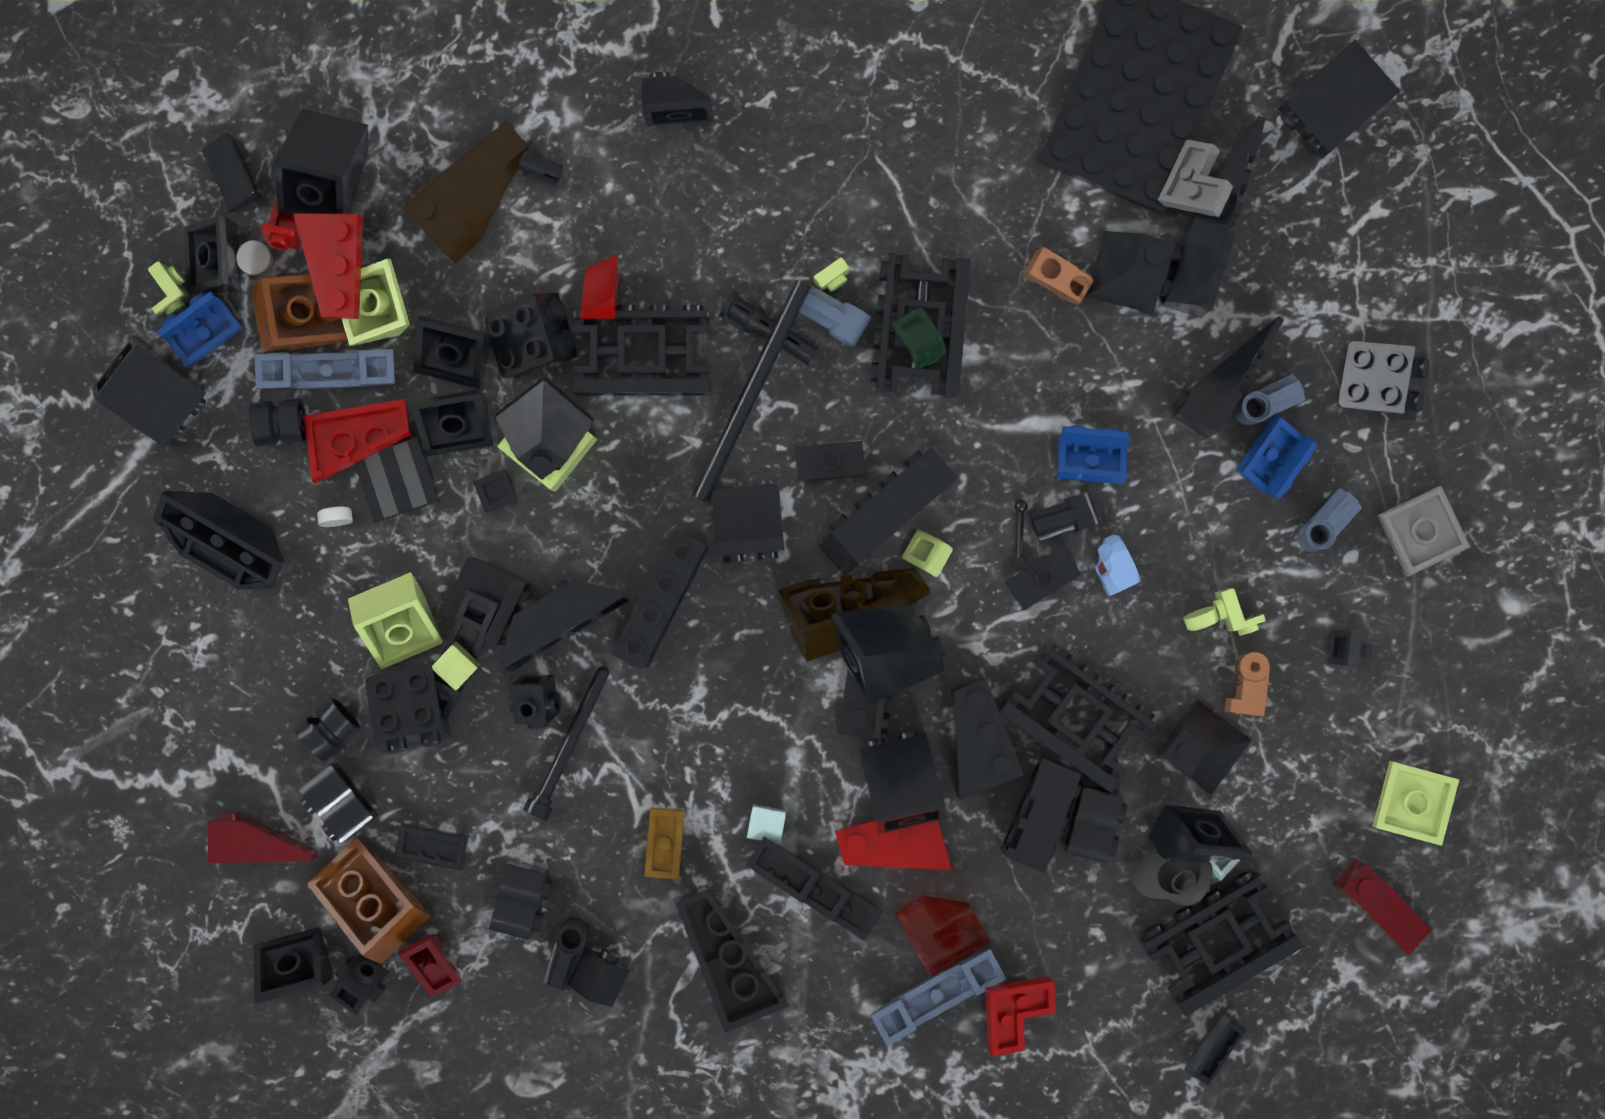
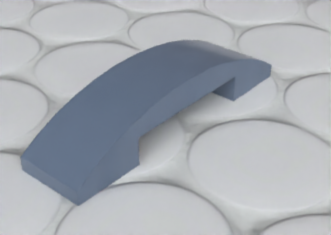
[254,349,395,389]
[870,948,1006,1046]

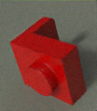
[261,201,301,250]

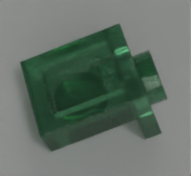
[892,307,947,369]

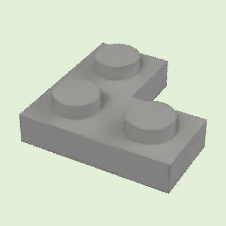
[1158,139,1233,217]

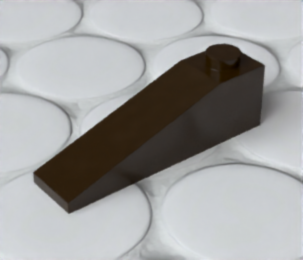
[402,121,529,264]
[777,568,930,662]

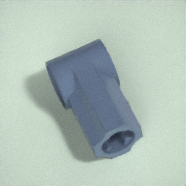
[799,286,871,347]
[1234,374,1306,426]
[1297,488,1362,552]

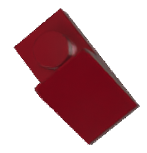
[398,934,462,998]

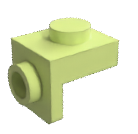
[148,261,192,318]
[1213,588,1266,636]

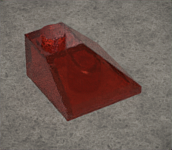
[895,895,991,977]

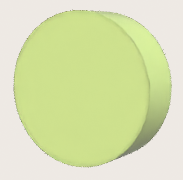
[1183,606,1220,631]

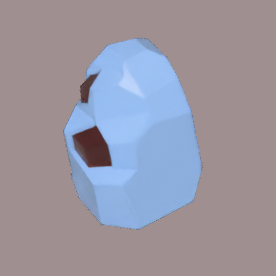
[1095,535,1141,596]

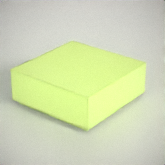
[432,641,481,691]

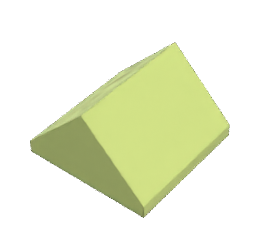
[342,259,410,346]

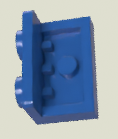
[157,291,244,369]
[1235,415,1318,499]
[1056,425,1130,485]

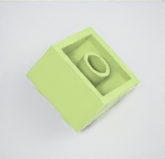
[348,572,444,670]

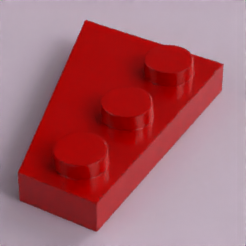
[294,214,363,319]

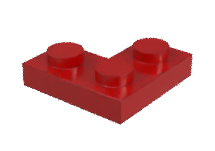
[985,976,1056,1057]

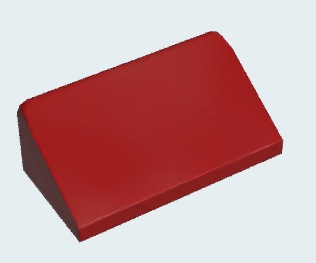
[581,256,619,319]

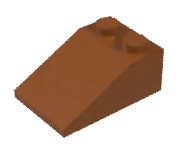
[251,274,348,354]
[307,837,431,965]

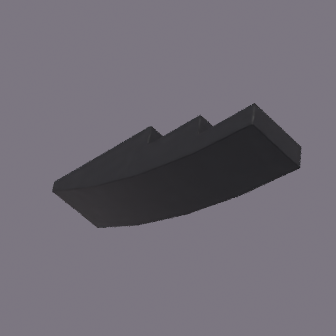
[746,836,884,941]

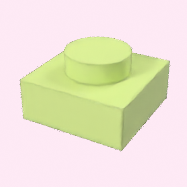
[813,257,849,292]

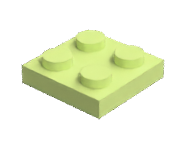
[1372,761,1459,846]

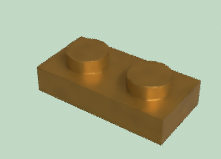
[644,807,685,880]

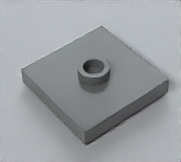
[1377,486,1470,576]

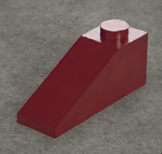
[207,812,319,863]
[1333,859,1432,955]

